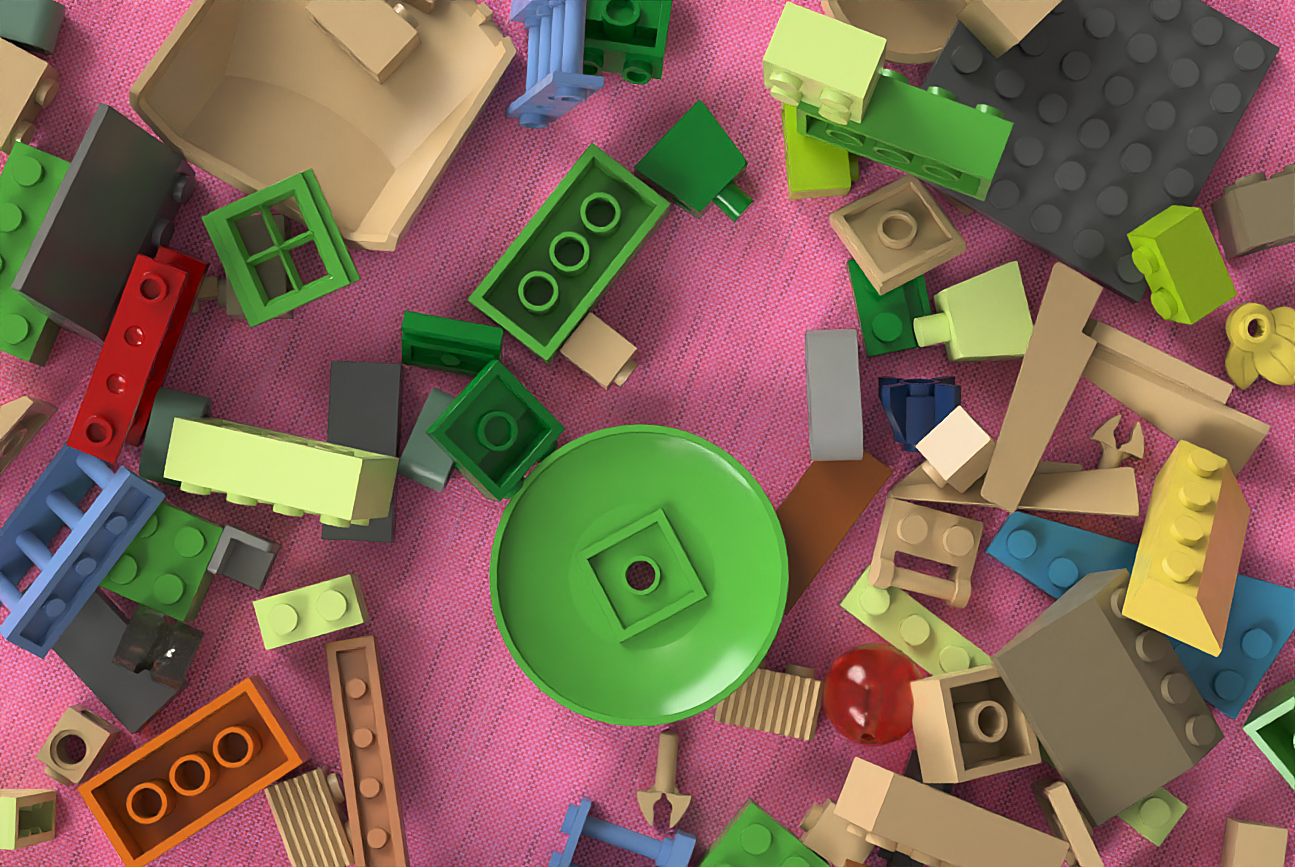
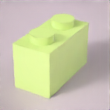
[253,574,370,650]

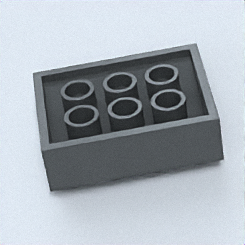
[11,102,196,345]

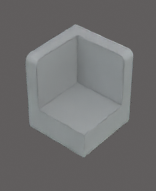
[207,524,281,590]

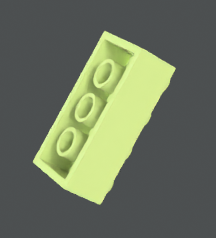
[163,417,399,528]

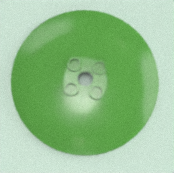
[489,424,790,726]

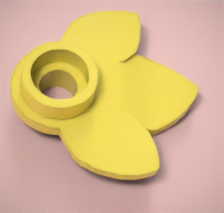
[1225,302,1295,390]

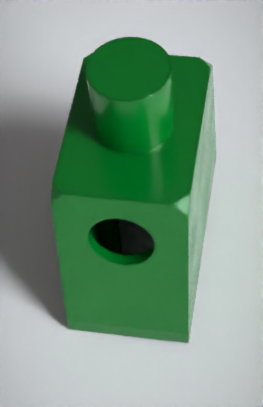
[634,100,755,223]

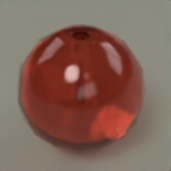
[822,643,923,747]

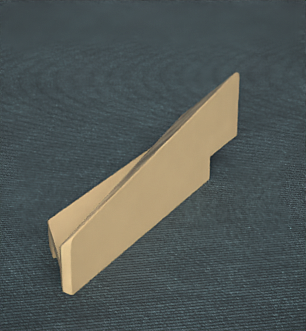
[981,262,1103,514]
[1082,318,1270,476]
[887,459,1139,517]

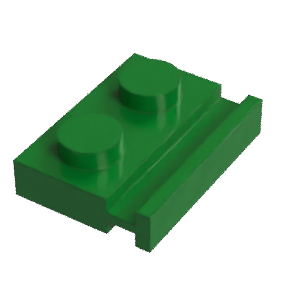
[846,259,935,358]
[401,310,504,377]

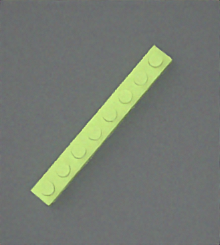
[838,565,1188,847]

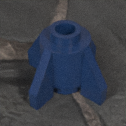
[878,376,961,453]

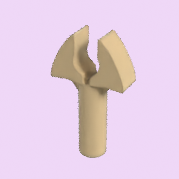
[1089,414,1144,470]
[637,731,691,828]

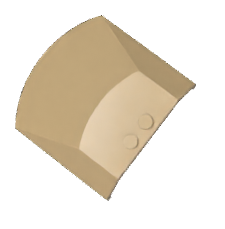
[129,0,517,251]

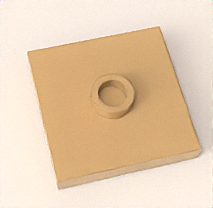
[829,174,966,296]
[1031,776,1105,867]

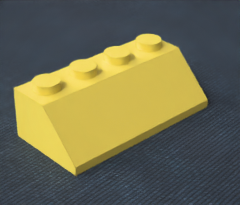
[1122,439,1250,657]

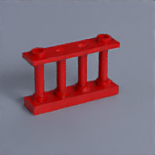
[66,244,210,464]

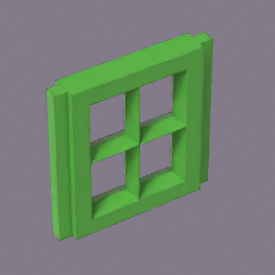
[201,168,361,328]

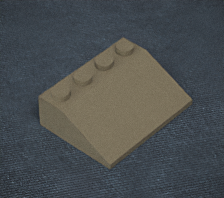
[990,568,1225,827]

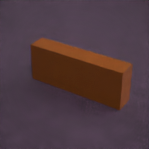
[775,449,893,615]

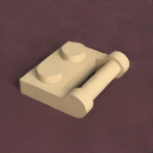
[868,498,984,609]

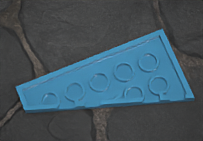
[984,511,1295,720]

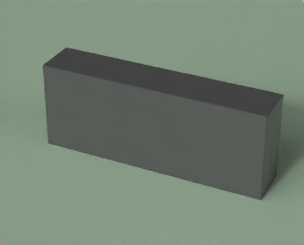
[322,361,404,543]
[22,579,190,734]

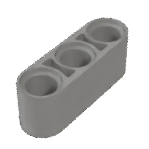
[805,329,863,461]

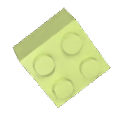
[763,1,887,125]

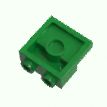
[583,0,673,85]
[425,359,565,502]

